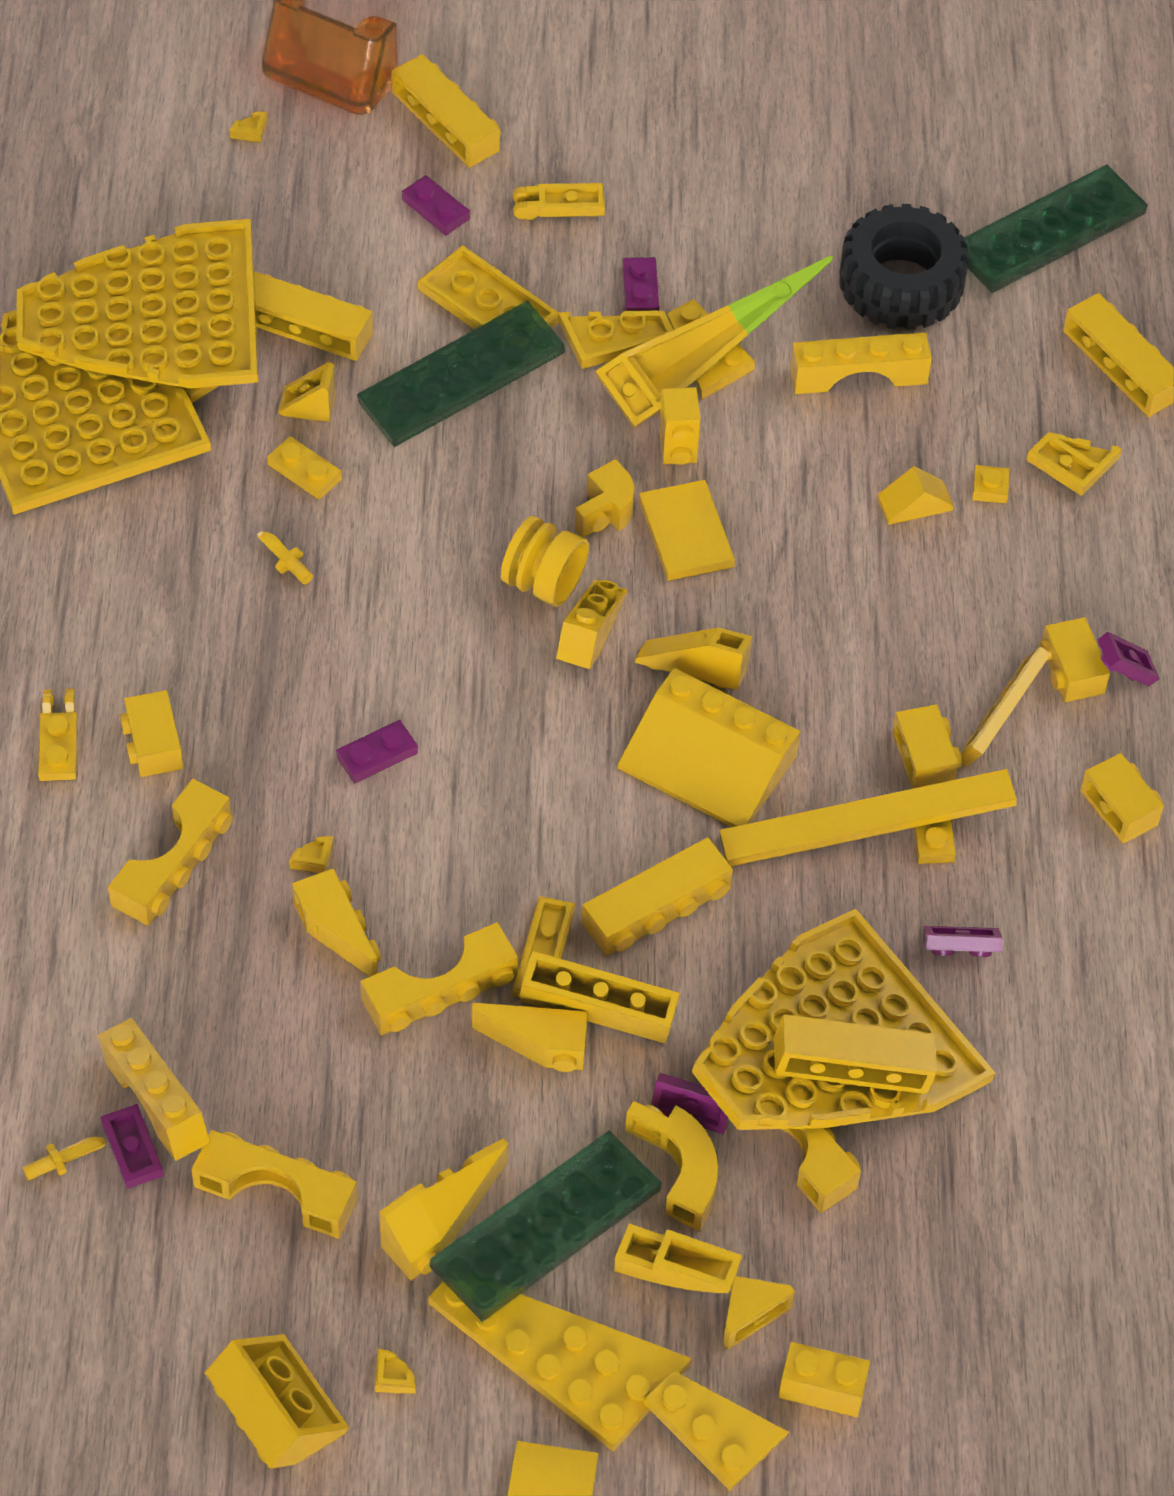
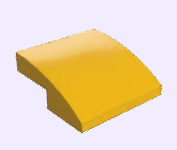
[508,1441,599,1496]

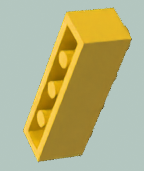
[392,54,501,168]
[254,271,374,361]
[1063,292,1174,417]
[581,837,733,956]
[519,951,680,1044]
[774,1014,937,1094]

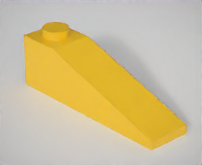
[379,1138,509,1281]

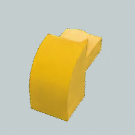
[575,459,635,538]

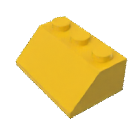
[204,1334,350,1469]

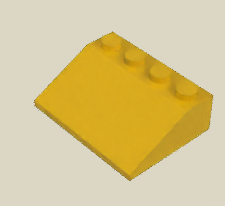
[617,668,801,827]

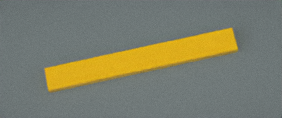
[719,769,1017,867]

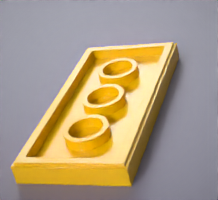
[417,245,559,358]

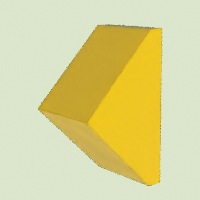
[278,361,336,422]
[877,466,954,525]
[723,1276,795,1350]

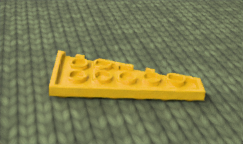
[428,1269,692,1452]

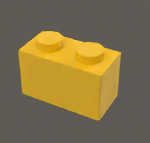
[659,387,701,465]
[1038,617,1110,703]
[119,690,183,777]
[892,704,962,789]
[1080,753,1164,844]
[778,1342,871,1417]

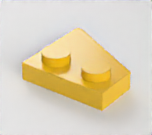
[1026,432,1122,496]

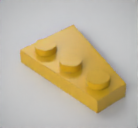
[667,299,755,400]

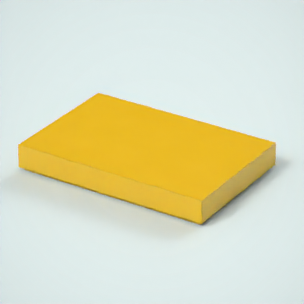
[638,480,735,581]

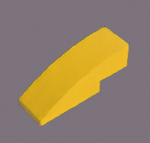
[614,1223,743,1293]

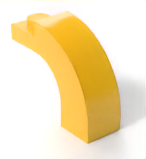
[625,1101,718,1231]

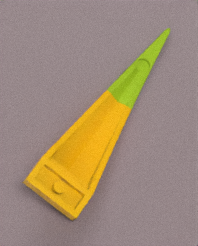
[595,256,833,429]

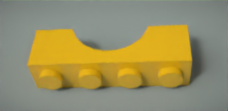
[790,332,932,394]
[108,778,233,926]
[360,922,518,1036]
[97,1017,210,1161]
[781,1127,861,1214]
[191,1130,358,1239]

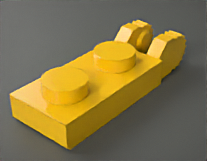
[512,183,605,220]
[38,688,78,781]

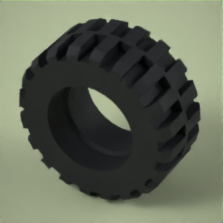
[839,204,969,330]

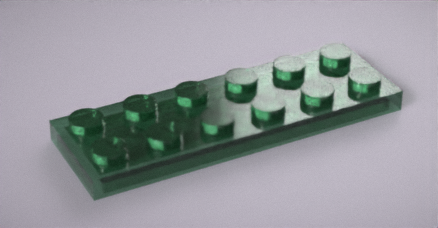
[964,164,1148,293]
[357,300,565,447]
[429,1130,662,1322]

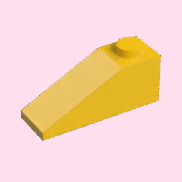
[472,1002,588,1072]

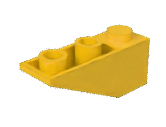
[556,580,628,669]
[635,627,753,690]
[291,868,381,977]

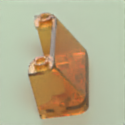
[262,0,398,115]

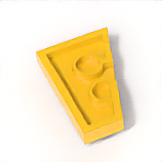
[558,311,674,369]
[643,1371,789,1491]

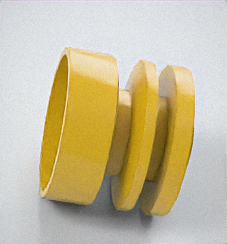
[501,515,589,607]

